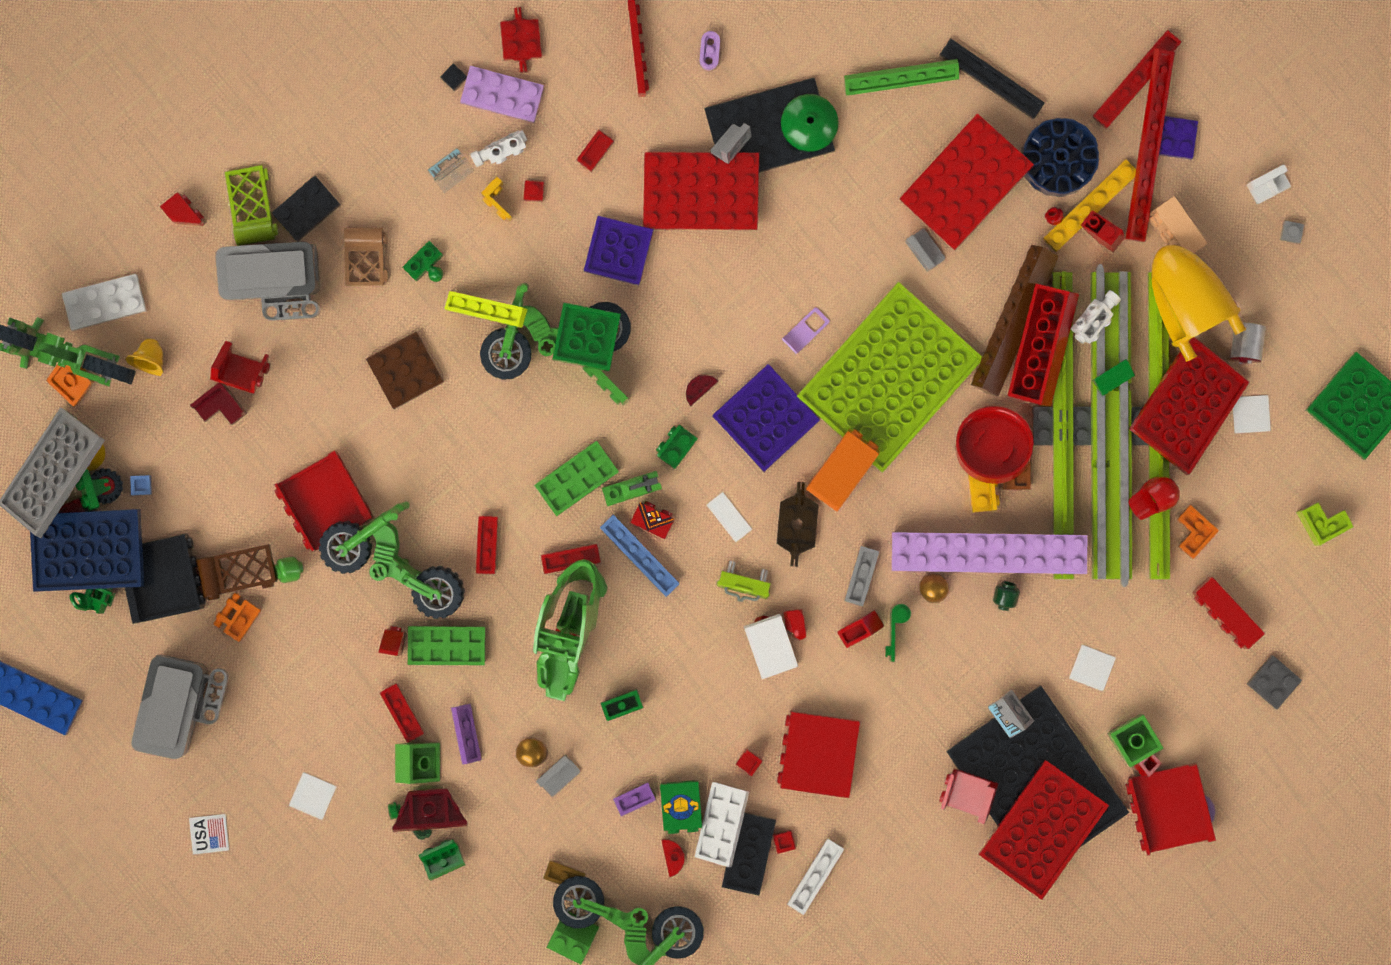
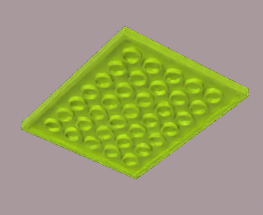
[797,282,982,473]

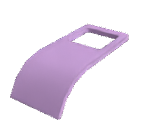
[782,307,830,354]

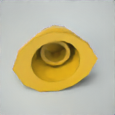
[125,339,163,376]

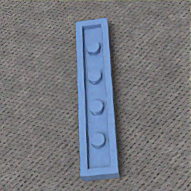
[600,515,680,597]

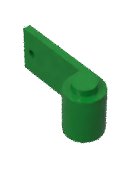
[885,604,911,662]

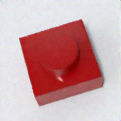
[523,181,544,202]

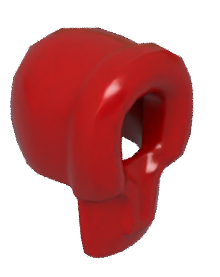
[1128,477,1180,520]

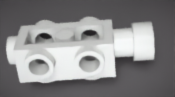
[470,130,527,167]
[1071,290,1121,344]

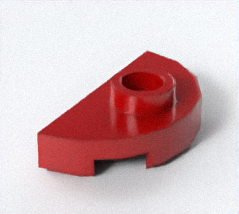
[661,839,684,878]

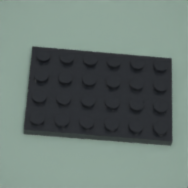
[704,78,835,173]

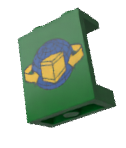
[660,780,702,834]

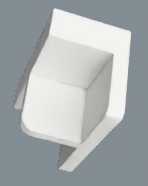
[1247,164,1291,204]

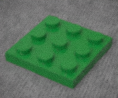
[552,302,621,371]

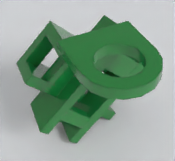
[70,588,116,614]

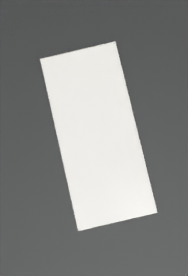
[707,492,752,542]

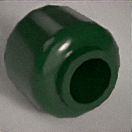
[993,581,1020,611]

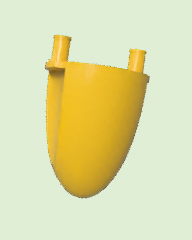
[1151,245,1246,362]

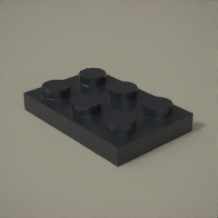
[272,175,341,242]

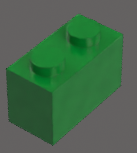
[600,689,644,721]

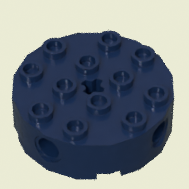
[1021,118,1099,197]

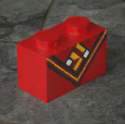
[630,500,675,539]

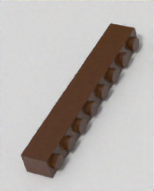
[971,245,1059,396]

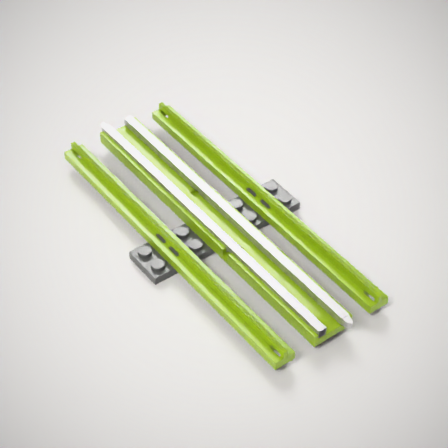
[1033,264,1170,587]

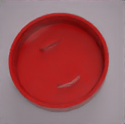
[955,406,1034,484]

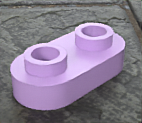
[699,31,720,71]

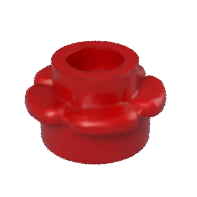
[1045,207,1063,225]

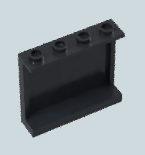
[125,534,206,624]

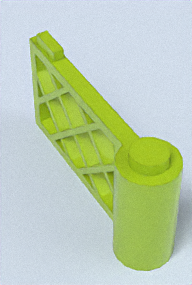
[225,165,278,246]

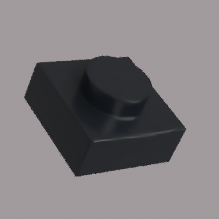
[440,63,467,91]

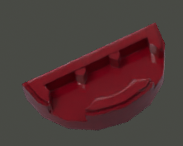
[686,375,719,407]

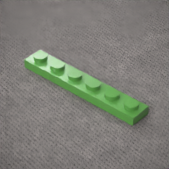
[844,59,959,96]

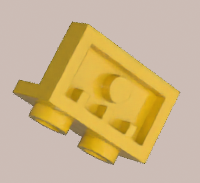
[968,475,1000,513]

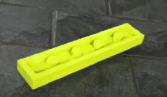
[444,291,528,328]

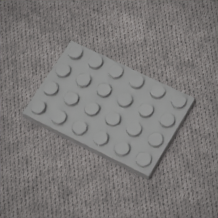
[0,407,105,538]

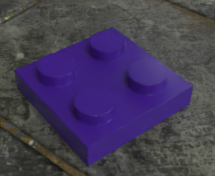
[1159,116,1198,160]

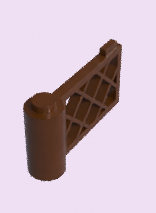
[196,544,278,601]

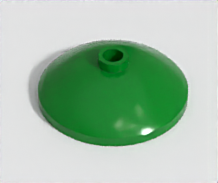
[781,94,838,152]

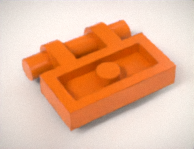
[213,592,262,642]

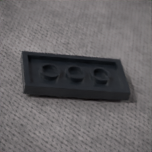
[721,813,776,896]

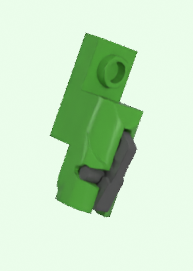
[602,471,662,507]

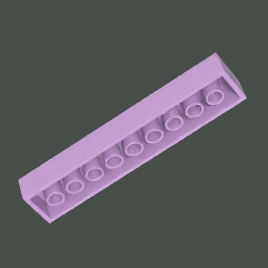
[892,532,1087,574]

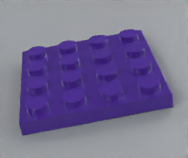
[712,364,820,472]

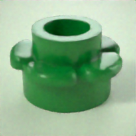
[388,802,401,820]

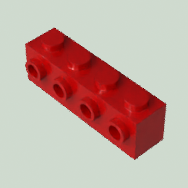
[1192,577,1265,649]

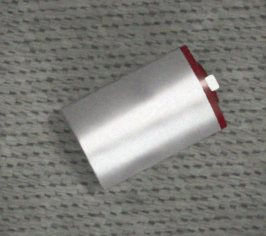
[1230,322,1266,364]

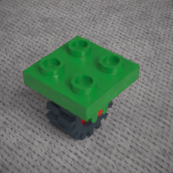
[75,468,123,512]

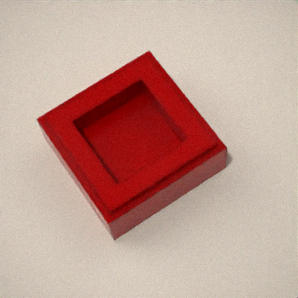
[773,830,796,854]

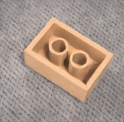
[1149,196,1207,253]

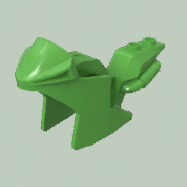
[533,559,608,701]

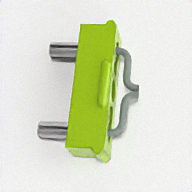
[716,561,770,602]

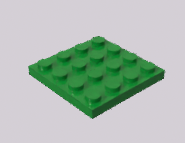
[1305,352,1391,460]

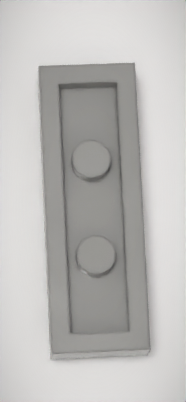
[844,546,879,606]

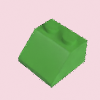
[1107,714,1163,768]
[395,743,440,784]
[546,911,599,965]

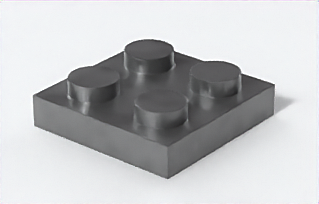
[1247,655,1302,709]

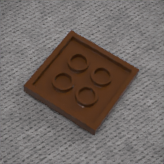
[366,332,444,409]

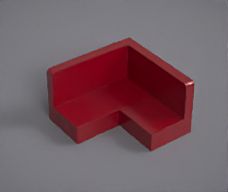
[190,383,247,425]

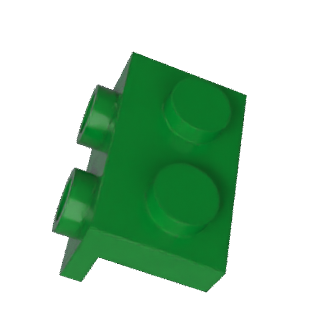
[418,839,466,881]

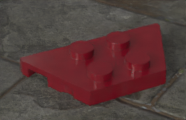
[392,788,467,832]

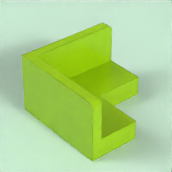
[1296,502,1354,546]

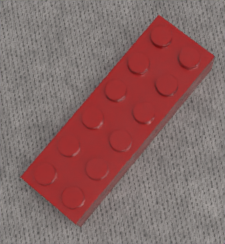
[1007,283,1079,406]

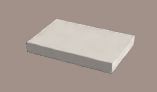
[744,614,798,679]

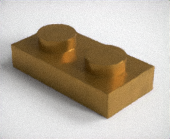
[543,860,586,892]

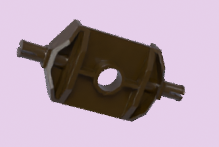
[776,482,819,567]

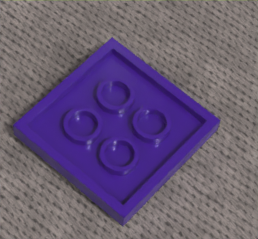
[584,216,653,286]

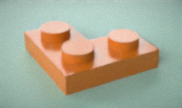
[1177,505,1219,559]

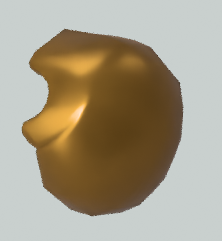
[919,573,949,603]
[516,738,547,767]

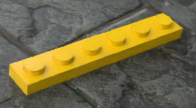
[1043,159,1136,252]

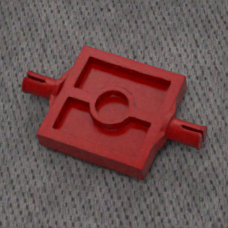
[500,7,542,73]

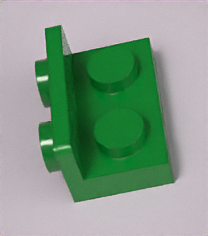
[656,424,698,469]

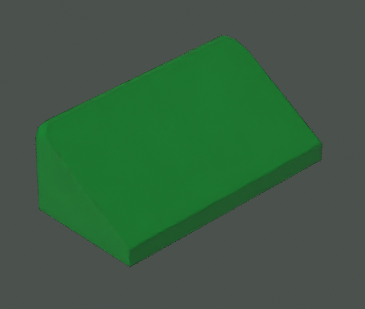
[1092,359,1135,396]

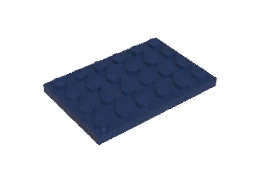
[30,509,144,592]

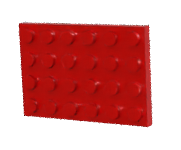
[899,113,1034,251]
[643,152,759,230]
[1129,337,1250,475]
[978,760,1109,900]

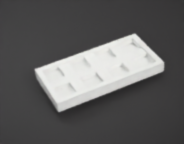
[62,274,147,331]
[695,782,749,867]

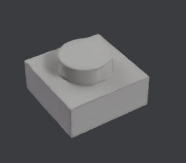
[1280,220,1304,244]

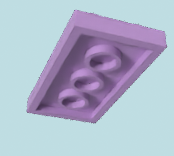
[460,66,544,123]

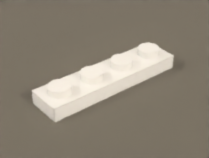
[787,838,844,915]

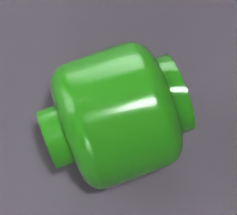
[274,556,303,583]

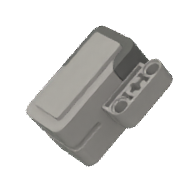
[216,242,320,321]
[131,654,229,759]

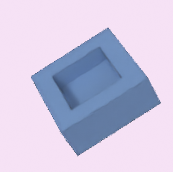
[130,475,152,496]

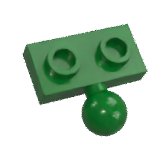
[402,241,443,282]

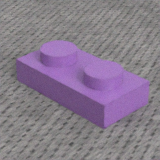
[613,782,656,816]

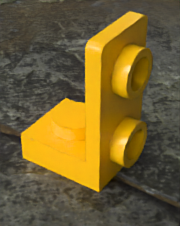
[481,177,512,221]

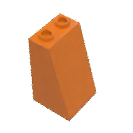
[806,429,880,512]

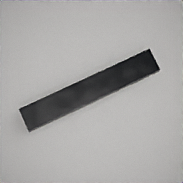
[940,38,1045,119]

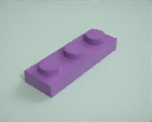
[451,704,482,765]

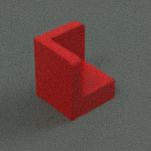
[736,748,763,777]

